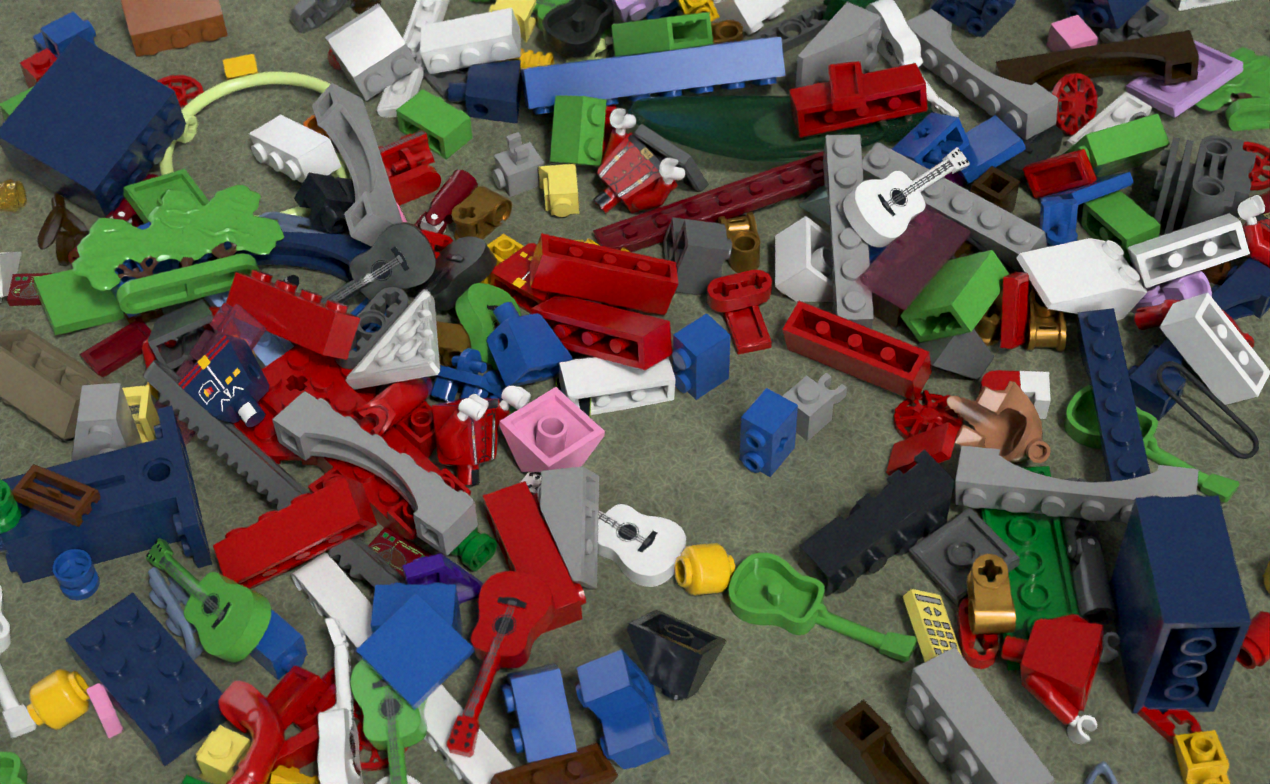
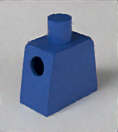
[487,302,573,387]

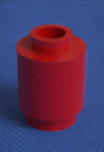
[1236,611,1270,669]

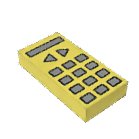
[903,589,962,662]

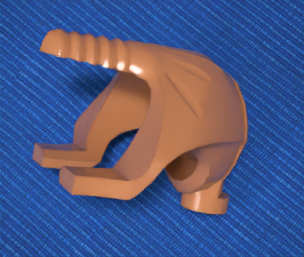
[947,381,1050,465]

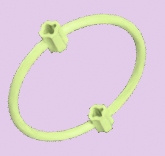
[159,72,352,221]

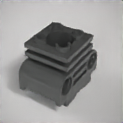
[1148,135,1256,234]

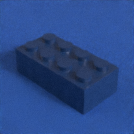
[65,592,228,767]

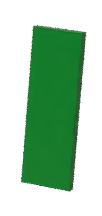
[979,466,1080,670]

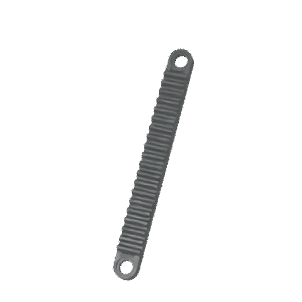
[143,360,406,587]

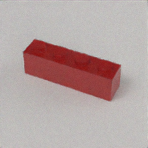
[789,63,928,137]
[530,233,679,315]
[223,269,360,360]
[531,294,672,370]
[782,301,932,401]
[213,476,378,589]
[483,481,586,634]

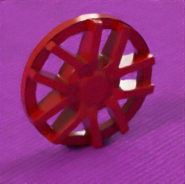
[894,390,963,439]

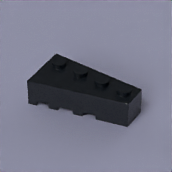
[798,450,955,597]

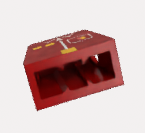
[490,243,563,314]

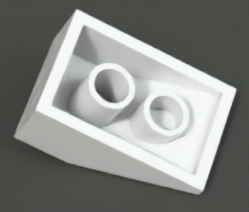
[1016,238,1147,321]

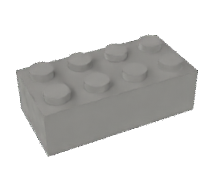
[905,647,1055,784]

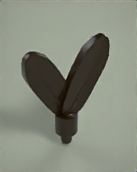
[37,192,88,250]

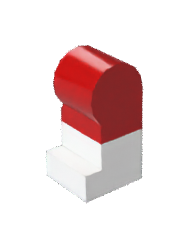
[979,370,1051,419]

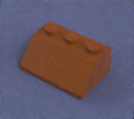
[121,0,228,57]

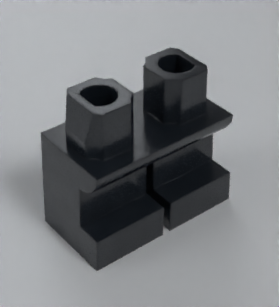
[294,172,355,234]

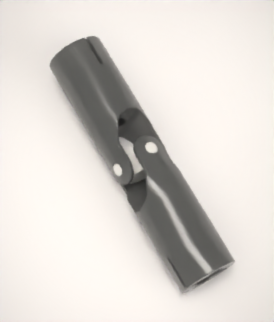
[1060,478,1117,624]

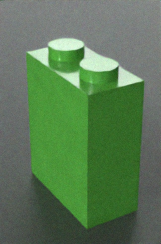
[611,12,713,56]
[1064,113,1170,177]
[901,250,1010,343]

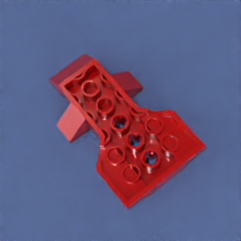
[233,344,471,540]

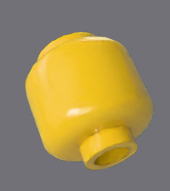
[674,543,735,595]
[27,669,90,730]

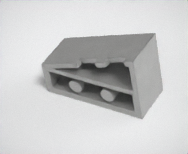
[71,383,142,461]

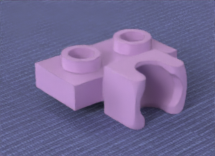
[1131,271,1212,314]

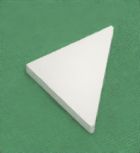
[345,289,440,389]

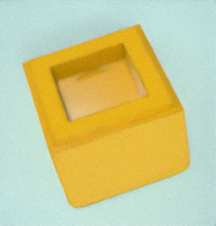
[223,54,258,80]

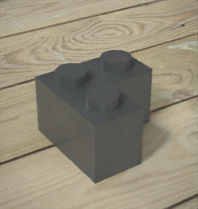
[663,217,732,295]

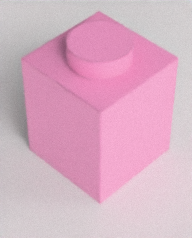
[1047,15,1098,52]

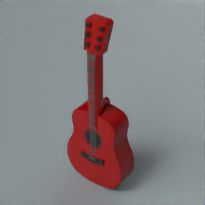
[446,571,555,758]

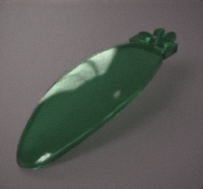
[627,96,933,162]

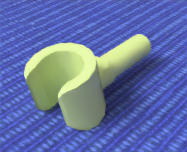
[565,38,608,63]

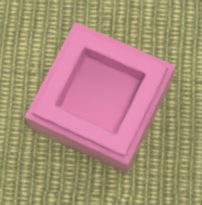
[86,683,123,738]

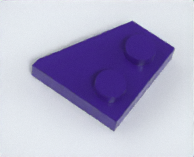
[402,553,483,604]

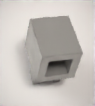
[492,132,544,197]
[783,373,847,441]

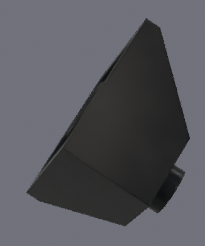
[627,609,727,700]

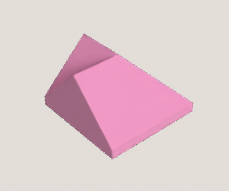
[499,387,605,472]

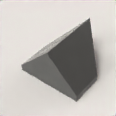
[917,329,994,382]

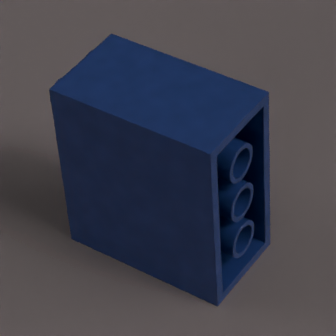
[0,36,186,218]
[1110,495,1251,714]

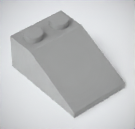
[796,2,882,88]

